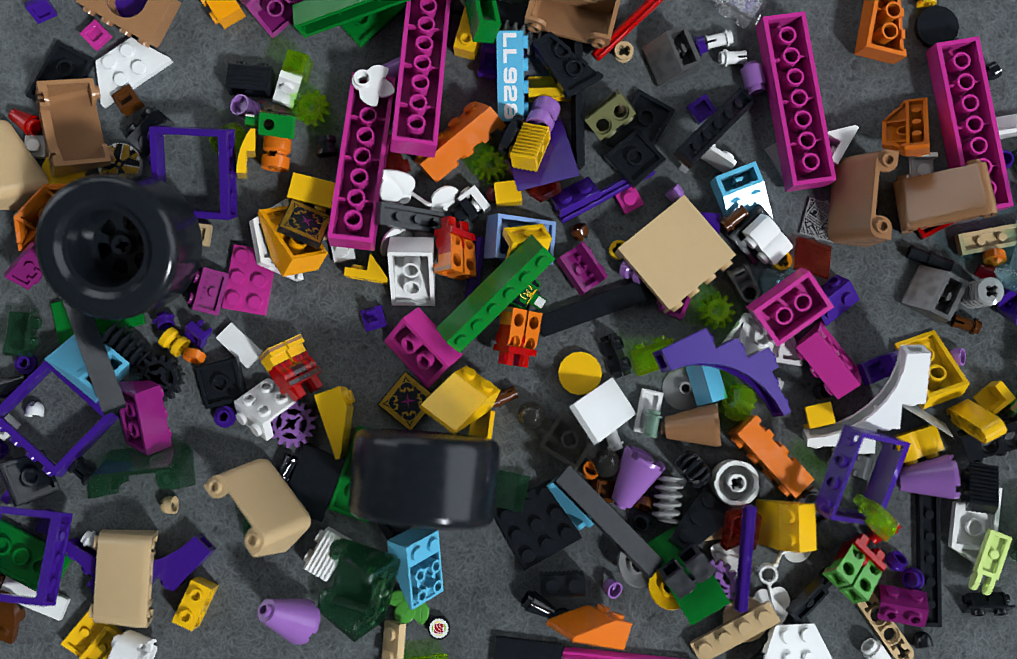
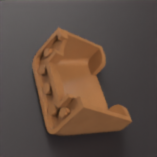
[524,0,620,49]
[36,78,114,177]
[827,150,899,247]
[892,159,998,234]

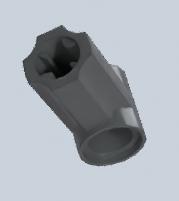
[825,447,874,481]

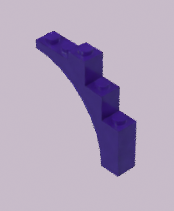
[653,328,791,417]
[66,534,216,595]

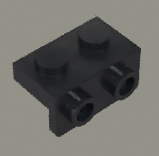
[125,106,176,157]

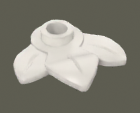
[352,65,395,107]

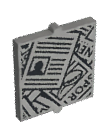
[799,197,834,243]

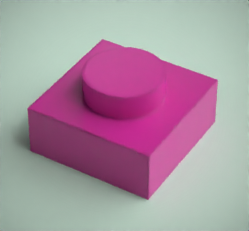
[79,19,113,51]
[614,187,644,215]

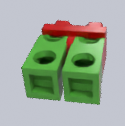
[822,533,887,604]

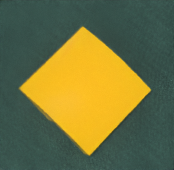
[236,129,256,179]
[60,608,123,659]

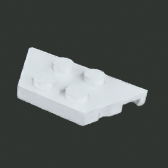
[95,37,173,108]
[249,199,304,282]
[722,313,803,366]
[948,488,1002,564]
[762,623,832,659]

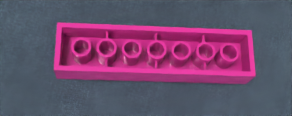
[390,0,451,158]
[755,11,837,192]
[926,36,1014,212]
[327,72,397,251]

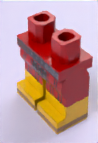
[259,334,323,402]

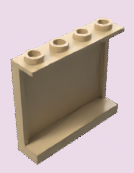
[614,195,736,313]

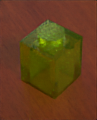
[282,49,314,84]

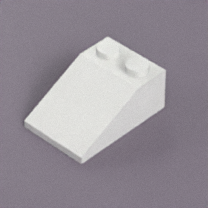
[387,237,435,306]

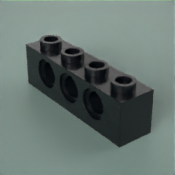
[957,414,1017,462]

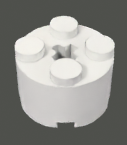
[709,459,760,506]
[107,630,157,659]

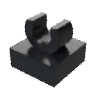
[454,197,479,223]

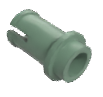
[643,409,662,438]

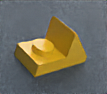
[344,253,390,285]

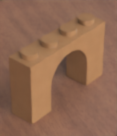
[76,0,181,48]

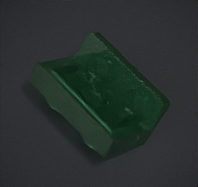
[2,309,42,357]

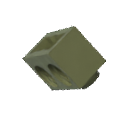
[584,88,636,140]

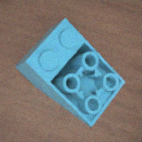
[710,161,773,231]
[45,334,129,403]
[387,527,444,610]

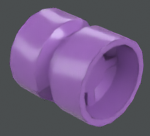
[525,96,561,134]

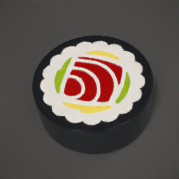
[428,616,450,640]

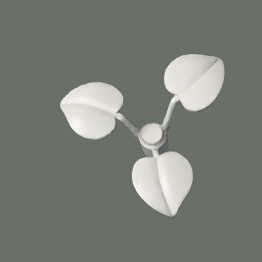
[380,170,461,257]
[711,537,811,625]

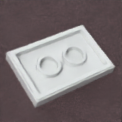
[569,377,636,445]

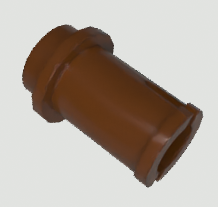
[720,205,750,231]
[950,313,982,335]
[493,385,519,408]

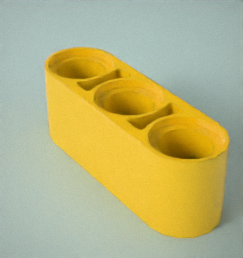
[946,399,1007,444]

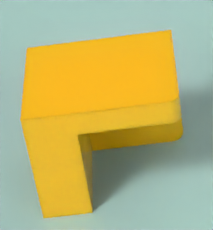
[494,180,522,208]
[973,381,1016,414]
[803,402,836,429]

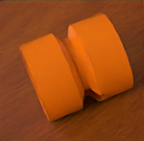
[261,136,292,172]

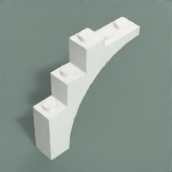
[802,345,931,455]

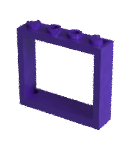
[147,125,238,220]
[0,361,119,477]
[815,424,911,526]
[0,506,73,607]

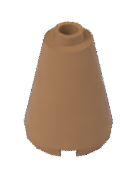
[661,403,721,447]

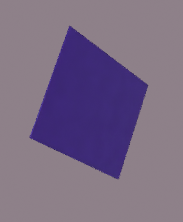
[501,117,580,191]

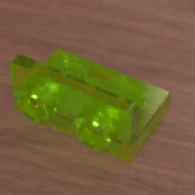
[629,335,674,377]
[853,493,899,542]

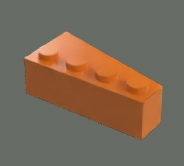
[854,0,907,64]
[413,101,506,183]
[728,415,815,498]

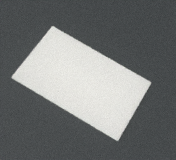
[902,404,954,438]

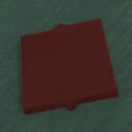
[793,236,832,279]

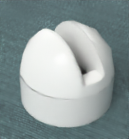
[24,401,44,417]

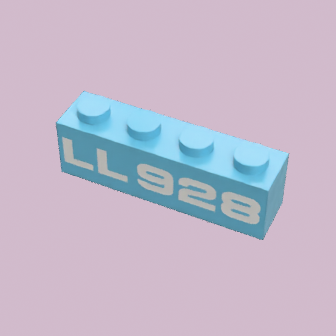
[496,30,529,121]

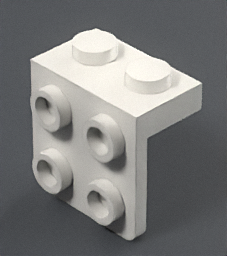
[679,144,737,174]
[234,378,296,441]

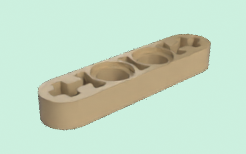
[856,592,914,659]

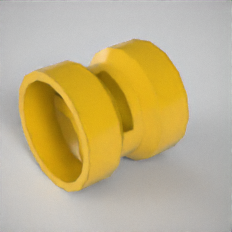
[158,327,191,357]

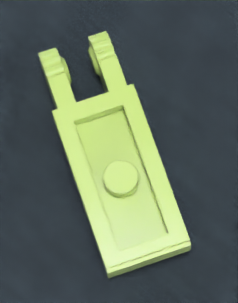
[968,528,1012,596]

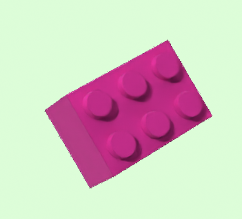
[746,268,834,347]

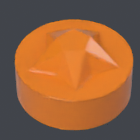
[982,248,1007,266]
[182,348,206,365]

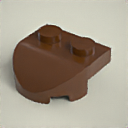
[0,590,26,645]

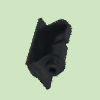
[599,333,632,379]
[962,592,1016,617]

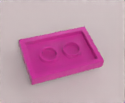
[222,244,274,316]

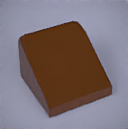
[111,84,145,117]
[589,478,616,503]

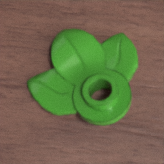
[387,590,429,625]

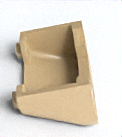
[0,120,49,211]
[204,459,311,557]
[89,529,159,628]

